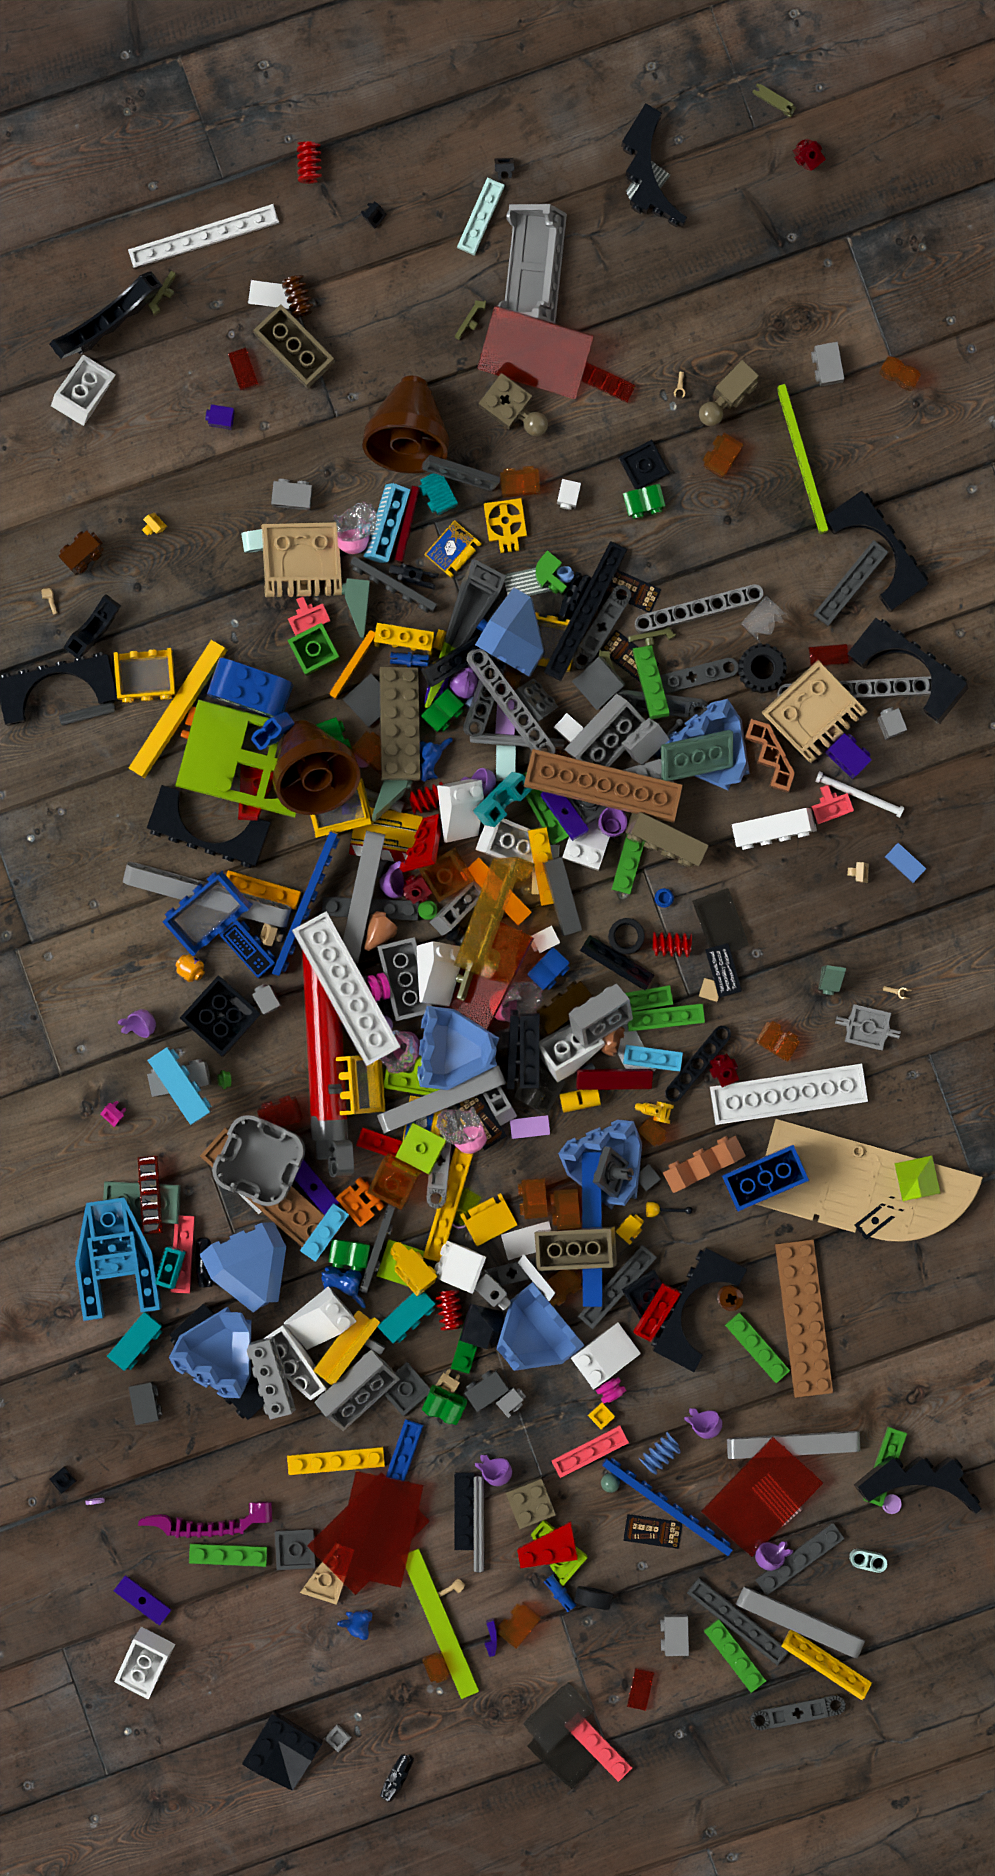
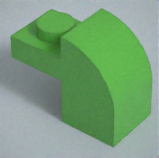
[535,551,567,595]

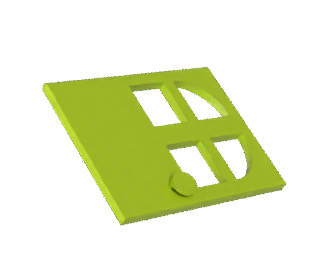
[175,699,296,818]

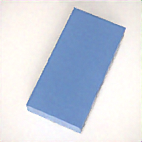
[885,843,926,883]

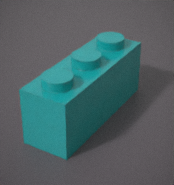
[377,1291,436,1343]
[107,1312,163,1371]

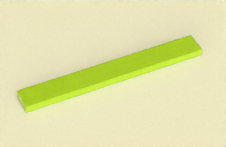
[777,384,828,535]
[401,1548,479,1699]

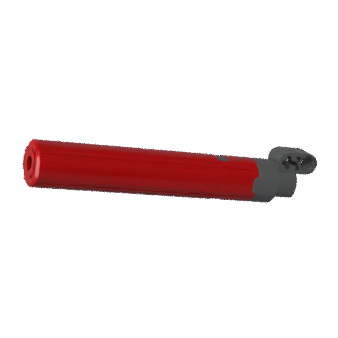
[302,950,354,1177]

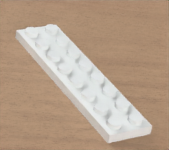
[292,911,400,1066]
[710,1064,868,1125]

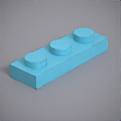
[623,1045,683,1072]
[300,1203,349,1262]

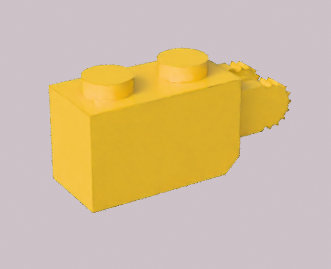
[390,1242,437,1297]

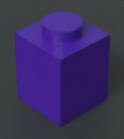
[205,404,235,430]

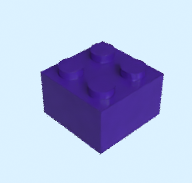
[825,733,872,779]

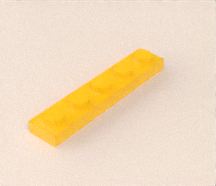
[287,1447,385,1475]
[781,1630,872,1700]

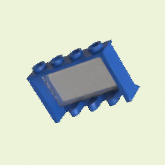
[163,870,253,956]

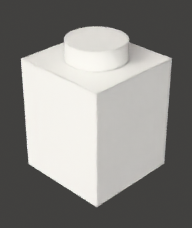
[557,479,581,510]
[554,713,584,743]
[529,926,560,954]

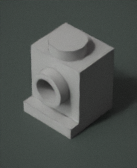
[496,1387,526,1418]

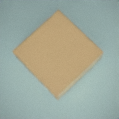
[699,978,719,1002]

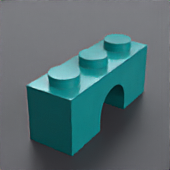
[473,772,532,827]

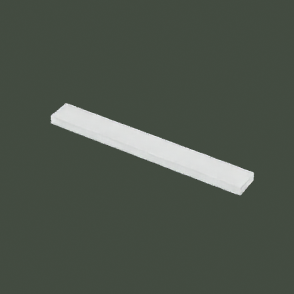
[128,204,279,269]

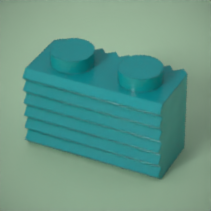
[419,473,458,516]
[155,1246,186,1289]

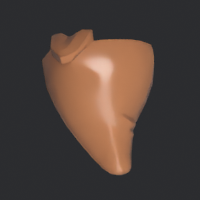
[364,911,398,951]
[600,1026,625,1056]

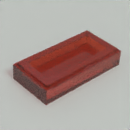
[228,347,258,391]
[808,644,849,667]
[627,1668,654,1711]

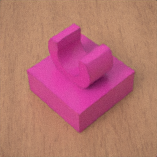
[100,1101,126,1127]

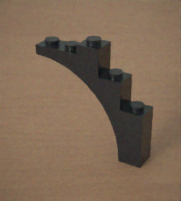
[621,103,687,228]
[49,271,163,359]
[854,1456,982,1514]

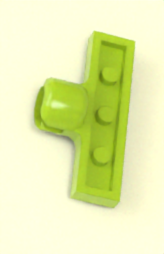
[384,1056,440,1095]

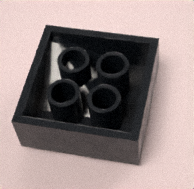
[180,975,261,1057]
[242,1710,323,1791]

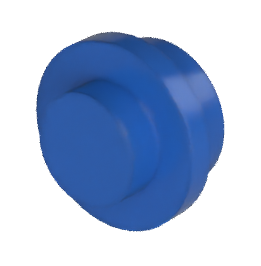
[654,888,674,908]

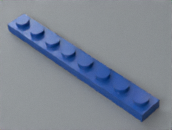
[272,830,340,976]
[602,1458,733,1556]

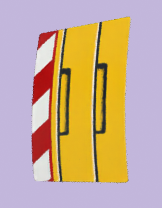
[349,806,423,862]

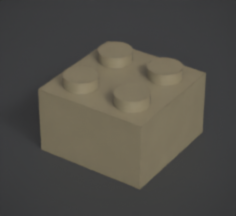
[506,1477,556,1529]

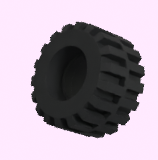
[738,643,787,693]

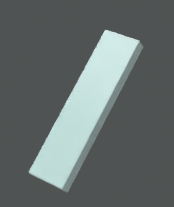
[457,178,505,256]

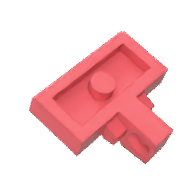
[288,597,331,636]
[811,785,854,824]

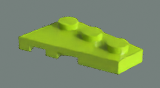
[531,1520,588,1586]

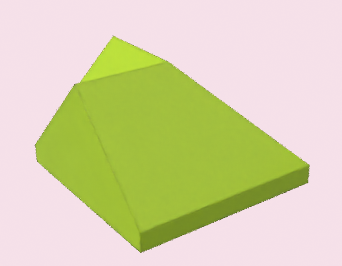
[894,1156,940,1201]

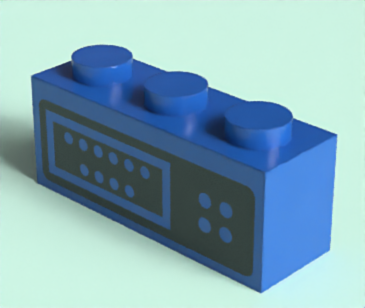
[220,920,276,979]

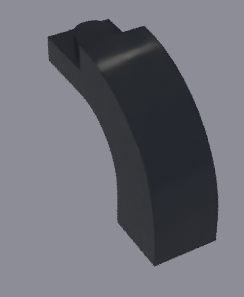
[63,594,121,659]

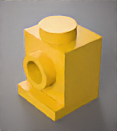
[615,1214,644,1245]

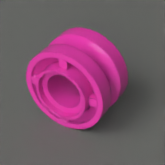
[366,972,390,1002]
[595,1377,626,1403]

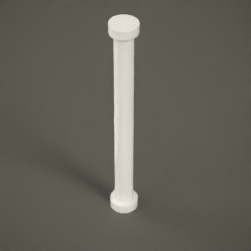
[815,771,904,818]

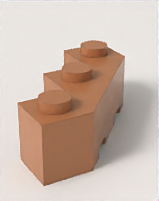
[744,719,795,793]
[663,1136,746,1193]

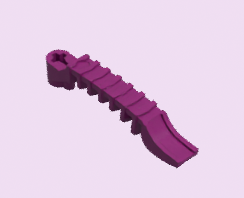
[138,1501,272,1538]

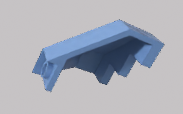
[475,588,545,677]
[665,699,750,790]
[417,1006,499,1090]
[558,1120,642,1209]
[199,1222,286,1313]
[496,1282,584,1371]
[169,1307,251,1398]

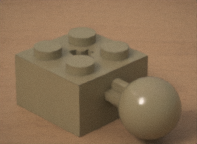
[699,360,759,426]
[479,373,548,436]

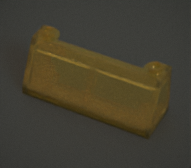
[454,857,535,979]

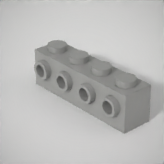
[247,1336,296,1420]

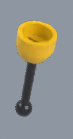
[646,1202,693,1217]

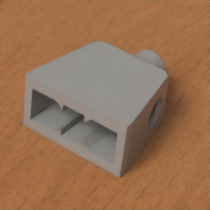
[475,1267,511,1310]

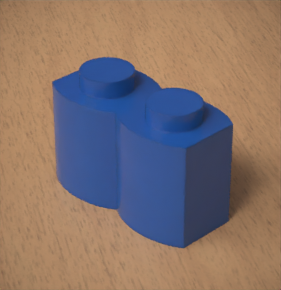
[251,712,295,750]
[527,947,570,990]

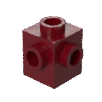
[793,139,826,171]
[403,872,434,904]
[709,1053,739,1088]

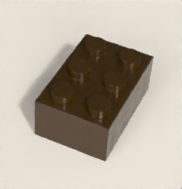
[536,981,593,1035]

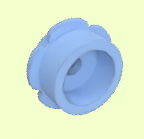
[556,566,574,583]

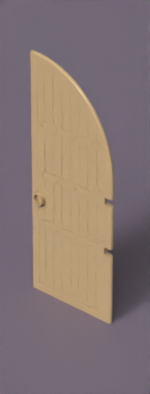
[755,1119,983,1242]

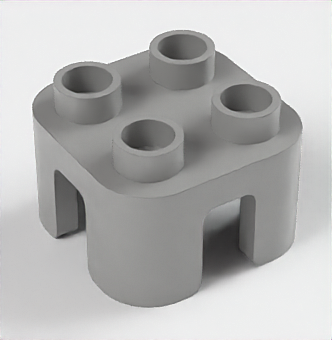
[212,1115,305,1206]

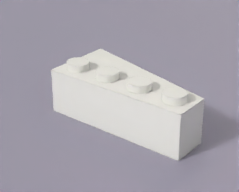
[732,808,817,850]
[263,1325,330,1400]

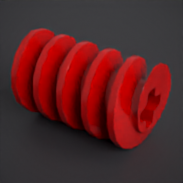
[297,141,322,184]
[409,782,443,816]
[653,932,692,958]
[436,1289,464,1331]

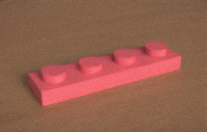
[171,1215,195,1294]
[551,1425,629,1478]
[564,1712,632,1782]

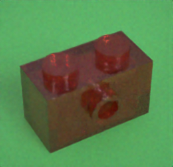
[257,1095,303,1127]

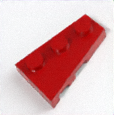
[238,765,273,821]
[399,814,442,872]
[517,1521,578,1569]

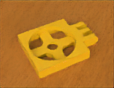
[484,498,527,553]

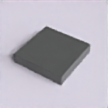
[572,656,626,710]
[343,674,380,728]
[384,1362,430,1416]
[275,1529,316,1570]

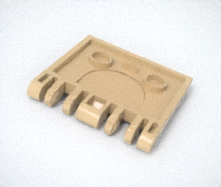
[261,522,342,597]
[762,660,868,763]

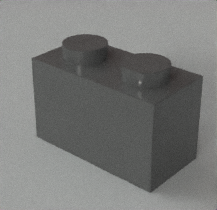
[464,1369,509,1412]
[129,1381,163,1425]

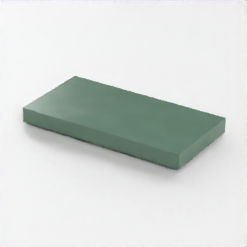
[661,730,733,781]
[103,1181,181,1224]

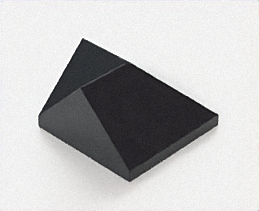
[459,1303,505,1349]

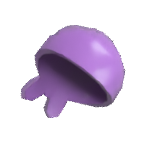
[450,665,478,699]
[461,768,496,797]
[598,807,627,837]
[379,861,405,898]
[118,1009,156,1038]
[684,1408,722,1439]
[475,1455,512,1486]
[755,1541,793,1571]

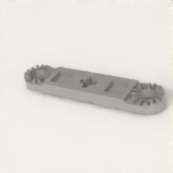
[426,1113,454,1209]

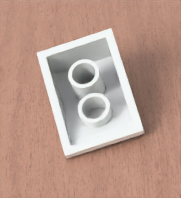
[51,355,116,426]
[437,779,484,843]
[562,806,610,871]
[475,818,534,871]
[417,941,461,1007]
[539,1024,605,1082]
[434,1241,486,1294]
[284,1286,356,1350]
[571,1322,641,1390]
[114,1627,175,1699]

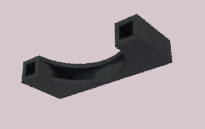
[825,491,929,612]
[847,618,968,724]
[0,652,119,726]
[147,785,272,868]
[651,1247,747,1372]
[170,1303,265,1420]

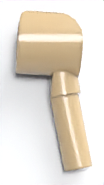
[674,372,685,398]
[42,588,58,614]
[883,986,912,999]
[438,1579,465,1597]

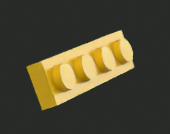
[528,827,554,906]

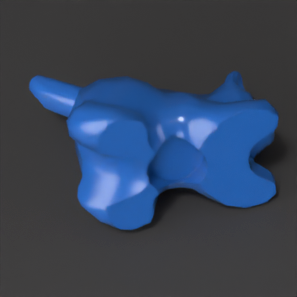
[420,738,453,782]
[321,1266,366,1309]
[337,1609,372,1640]

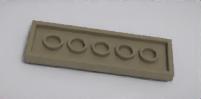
[379,667,420,781]

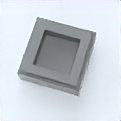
[365,1337,385,1354]
[324,1724,351,1752]

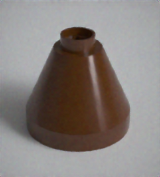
[362,375,449,473]
[273,720,360,815]

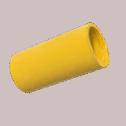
[559,1090,601,1113]

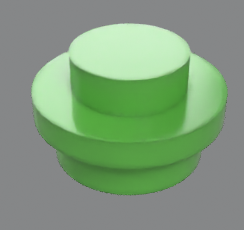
[418,900,437,920]
[217,1070,231,1089]

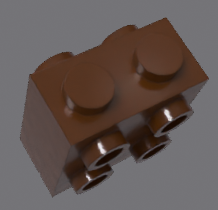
[59,530,104,575]

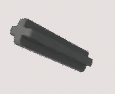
[59,702,115,725]

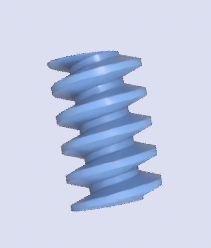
[639,1432,681,1475]

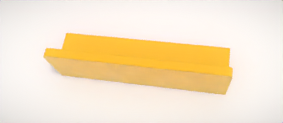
[313,1311,380,1385]

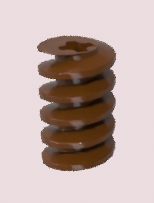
[282,275,313,318]
[717,1285,744,1311]

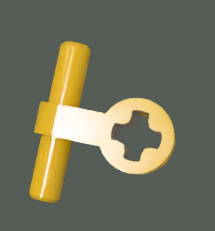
[635,1101,674,1124]

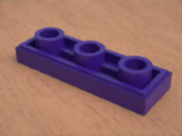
[540,792,589,841]
[295,1159,339,1215]
[114,1575,172,1626]

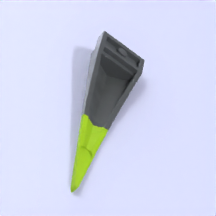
[425,559,506,708]

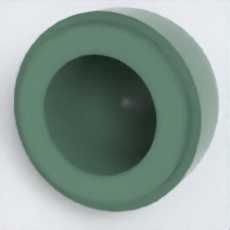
[601,1473,620,1493]

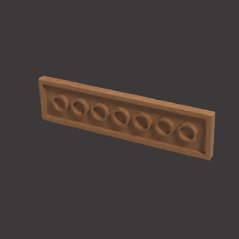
[524,749,682,823]
[200,1127,340,1247]
[775,1239,833,1398]

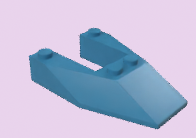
[75,1197,162,1321]

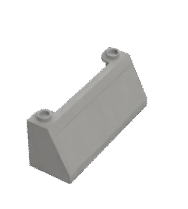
[496,204,567,326]

